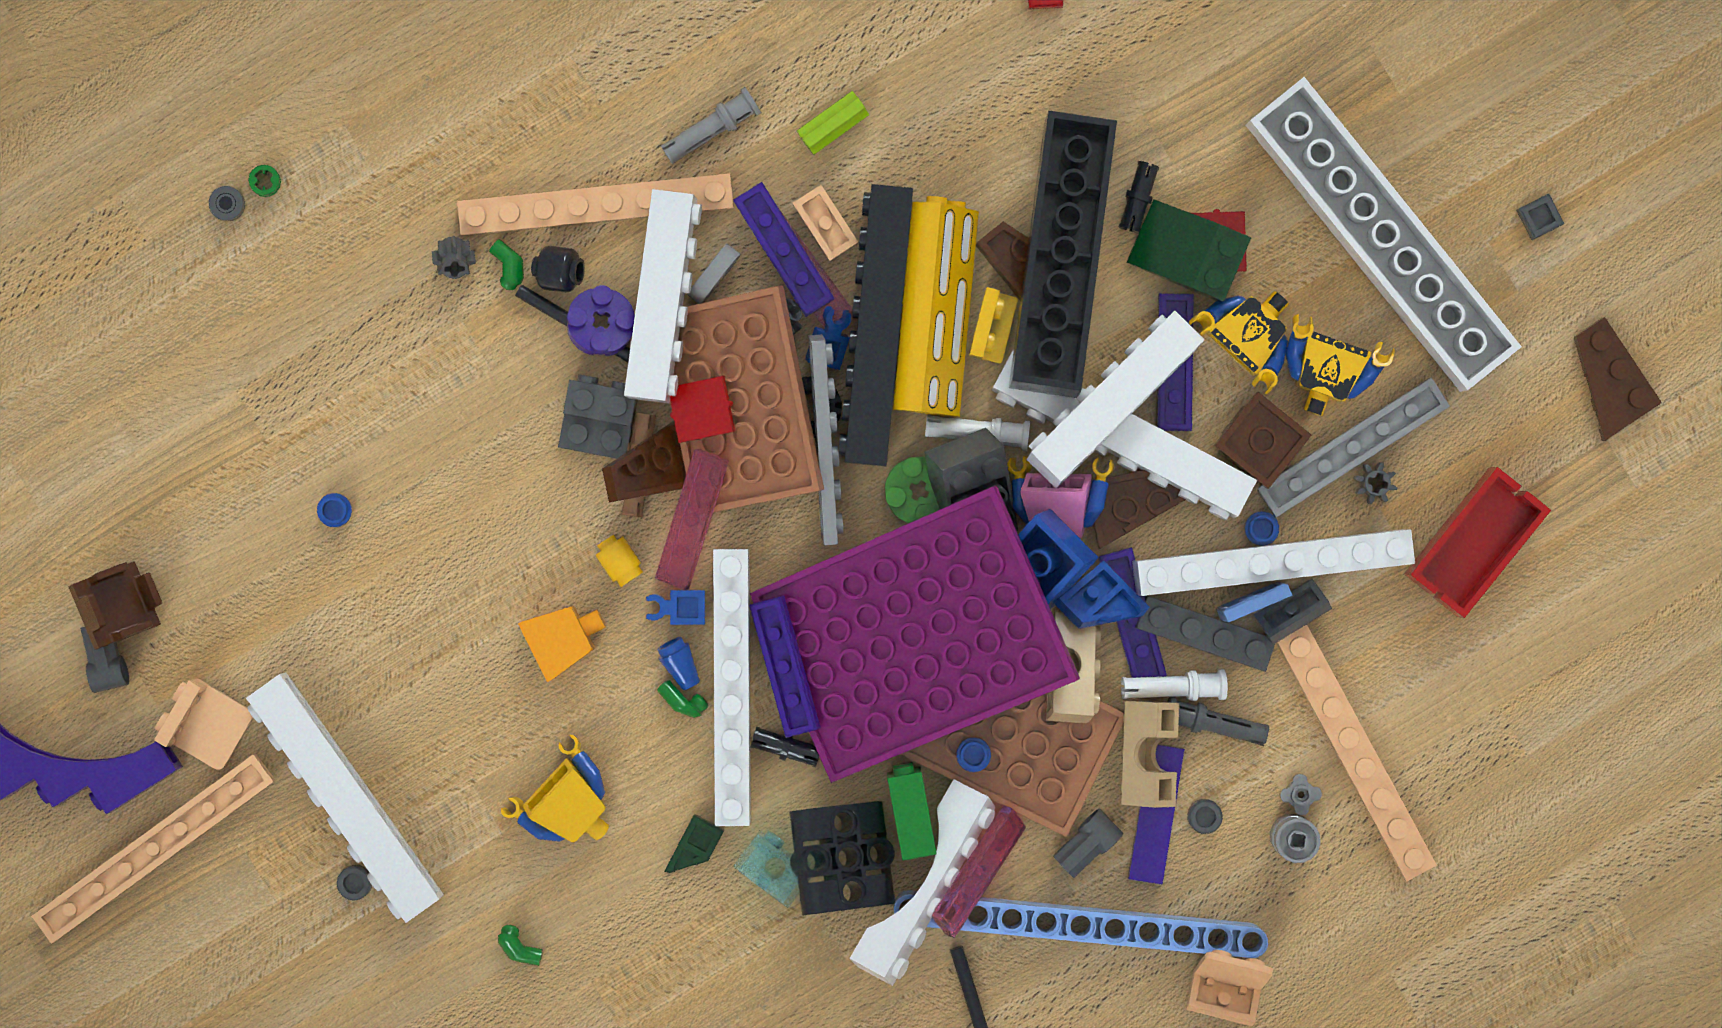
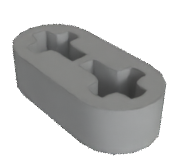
[687,244,741,304]

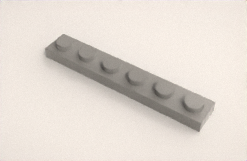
[809,334,843,545]
[1256,377,1450,518]

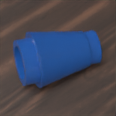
[657,637,700,690]

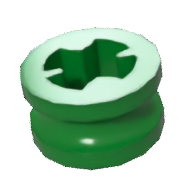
[248,165,281,197]

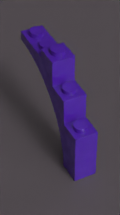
[0,724,183,814]

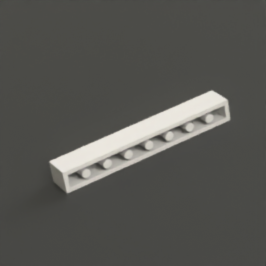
[992,351,1257,520]
[1132,529,1415,596]
[713,549,751,826]
[246,672,444,923]

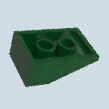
[1126,199,1251,302]

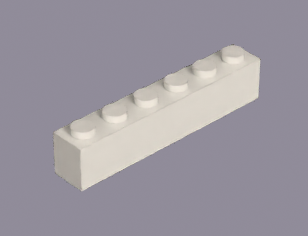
[624,189,702,404]
[1026,311,1205,488]

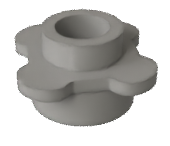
[1280,774,1322,815]

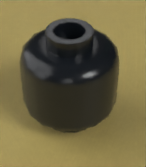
[531,246,585,293]

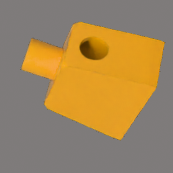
[518,606,606,682]

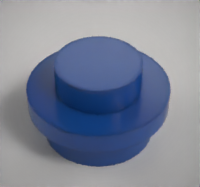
[317,493,352,527]
[1244,511,1279,546]
[956,737,991,772]

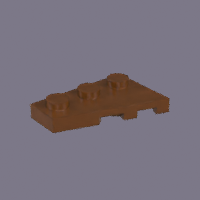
[976,221,1029,300]
[1574,317,1662,441]
[602,421,689,503]
[1094,470,1186,549]

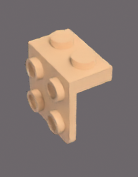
[154,678,253,770]
[1186,950,1273,1026]

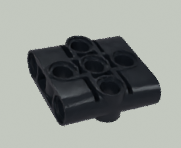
[789,801,895,916]

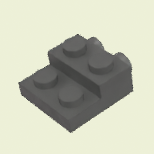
[558,374,638,459]

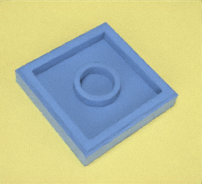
[1216,582,1293,623]

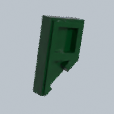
[665,814,724,873]

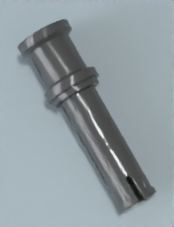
[1167,697,1269,746]

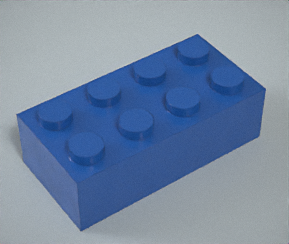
[1018,509,1099,610]

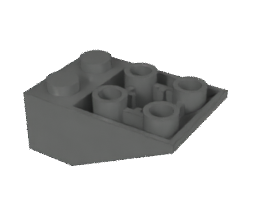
[924,428,1018,531]

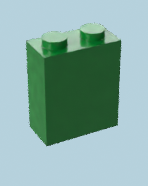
[887,762,937,861]

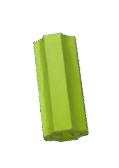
[796,91,869,155]

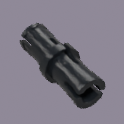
[1119,161,1159,233]
[750,727,819,768]

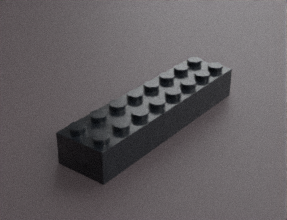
[1009,111,1117,398]
[839,184,913,467]

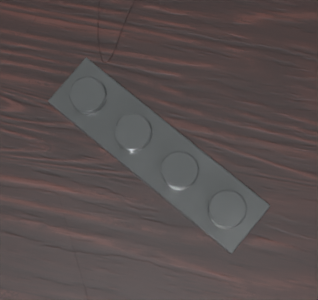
[1135,596,1275,672]

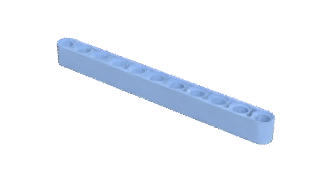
[893,890,1268,958]

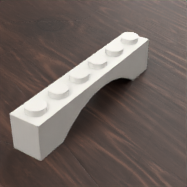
[850,779,995,986]

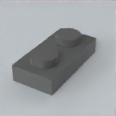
[1254,579,1332,645]

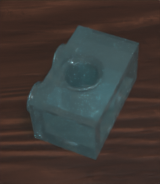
[733,830,812,908]

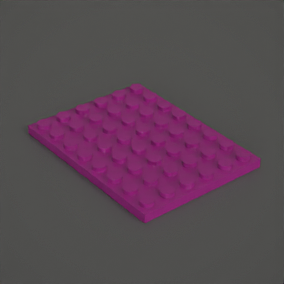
[749,485,1080,783]

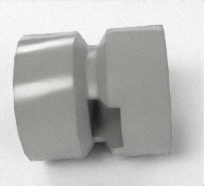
[1270,814,1320,863]

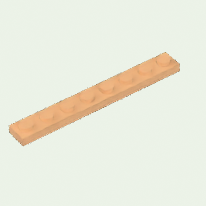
[457,173,734,236]
[1277,625,1437,881]
[31,753,276,944]

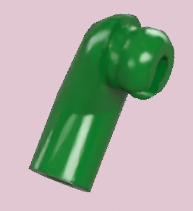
[489,239,524,290]
[657,680,708,718]
[498,925,543,966]

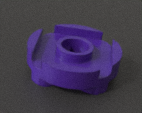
[566,285,635,356]

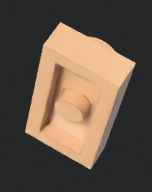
[792,185,859,261]

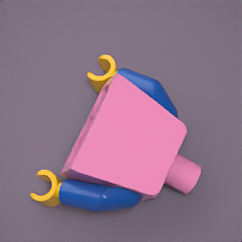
[1007,456,1114,538]

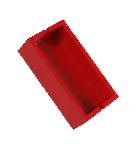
[1404,467,1551,618]

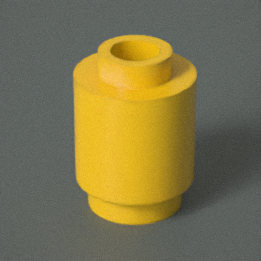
[595,534,643,587]

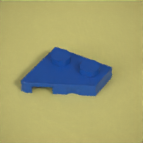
[1055,560,1150,629]

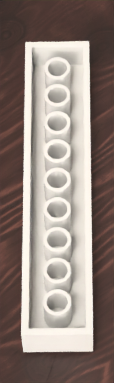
[1245,77,1522,392]

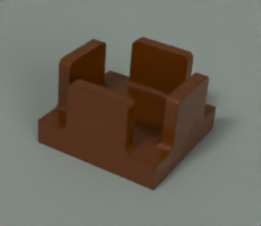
[1213,392,1312,489]
[68,561,162,650]

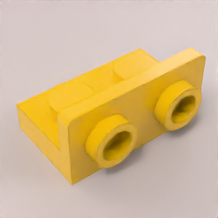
[968,287,1018,364]

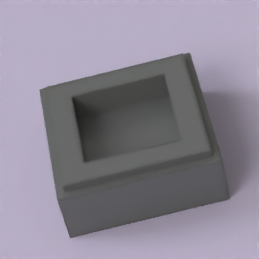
[1516,194,1564,240]

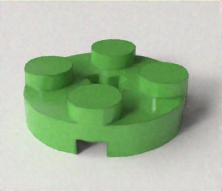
[885,456,940,523]

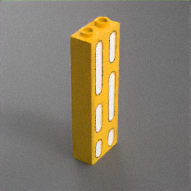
[893,196,979,417]

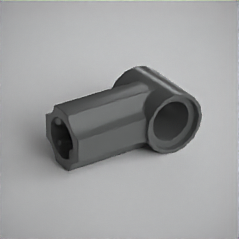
[80,627,129,693]
[1053,808,1123,878]

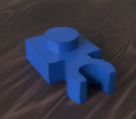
[805,305,852,370]
[646,590,705,625]

